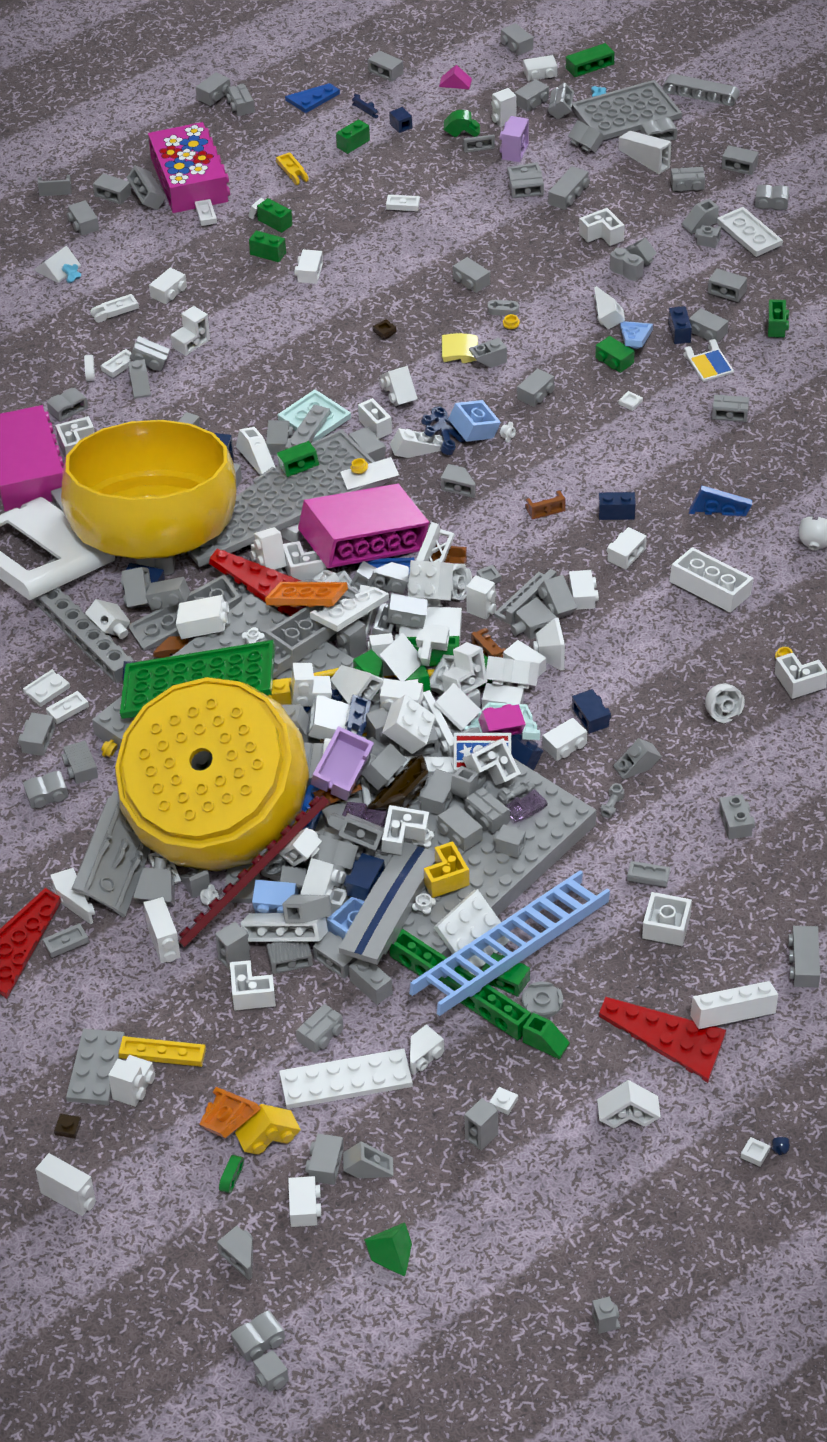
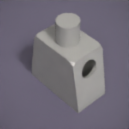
[510,597,557,639]
[134,858,175,906]

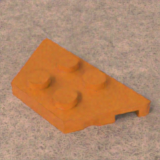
[199,1087,261,1138]

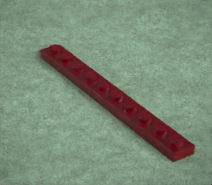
[178,796,329,947]

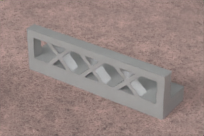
[494,569,557,626]

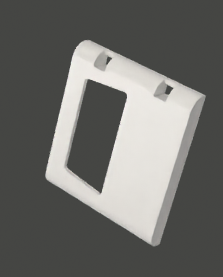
[0,497,115,600]

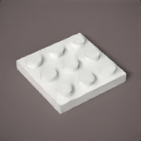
[434,889,510,975]

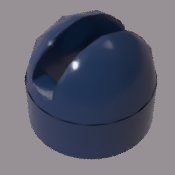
[772,1137,790,1155]

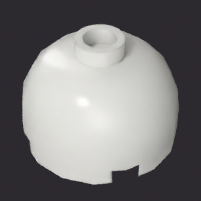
[799,517,827,551]
[451,563,472,600]
[705,683,745,723]

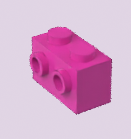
[478,704,526,735]

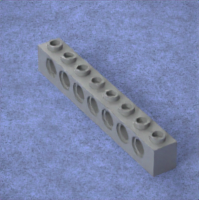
[33,587,134,684]

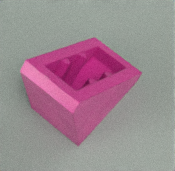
[439,65,472,89]

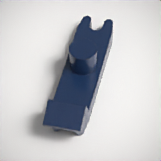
[352,94,379,119]

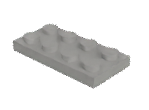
[66,1029,125,1105]

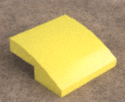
[442,333,478,363]

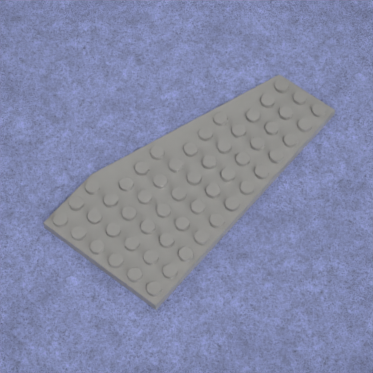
[187,429,390,567]

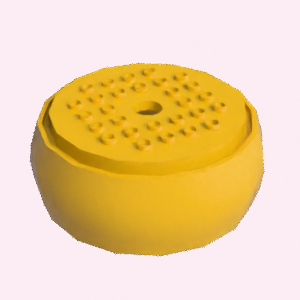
[61,420,236,559]
[115,677,310,871]

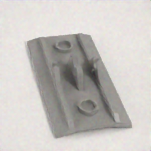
[71,798,151,917]

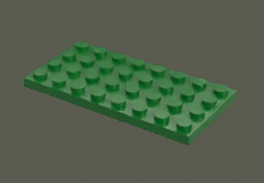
[120,640,275,719]

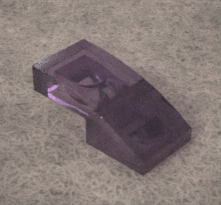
[506,789,548,822]
[342,802,387,828]

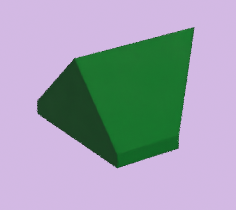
[364,1223,412,1277]

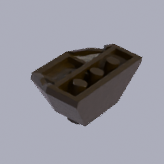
[365,755,428,813]

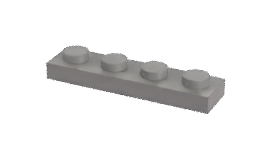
[285,404,330,449]

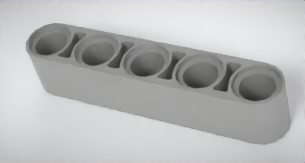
[663,74,740,106]

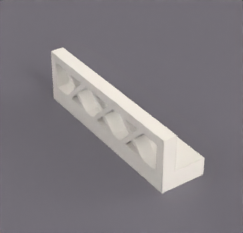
[406,522,455,592]

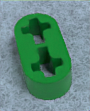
[219,1154,244,1194]

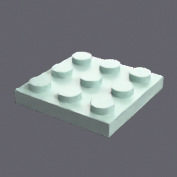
[278,390,351,442]

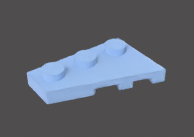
[620,321,653,349]

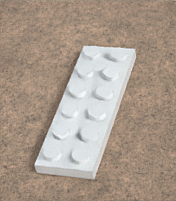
[279,1049,413,1109]

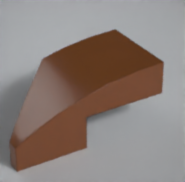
[153,636,189,658]

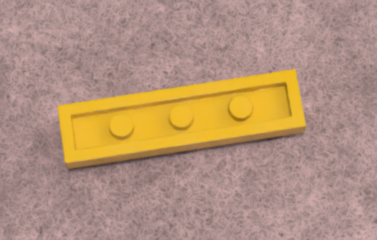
[118,1036,206,1067]

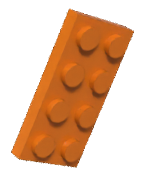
[265,582,348,607]

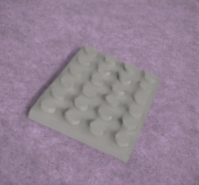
[571,80,682,140]

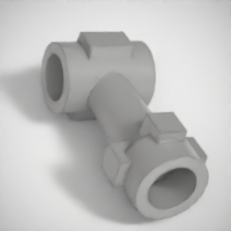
[498,778,535,806]
[601,783,624,818]

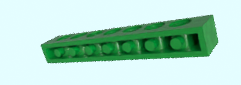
[390,929,531,1041]

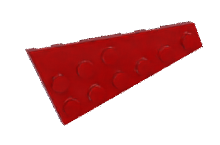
[209,548,306,616]
[0,888,61,998]
[599,997,726,1083]

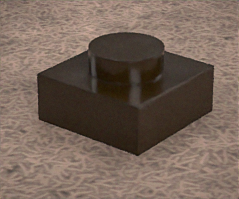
[373,319,397,339]
[54,1113,82,1139]

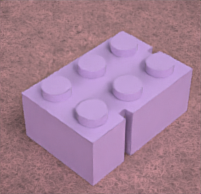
[311,726,374,801]

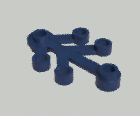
[421,406,466,455]

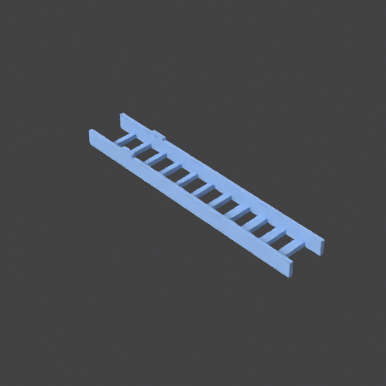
[409,871,610,1016]

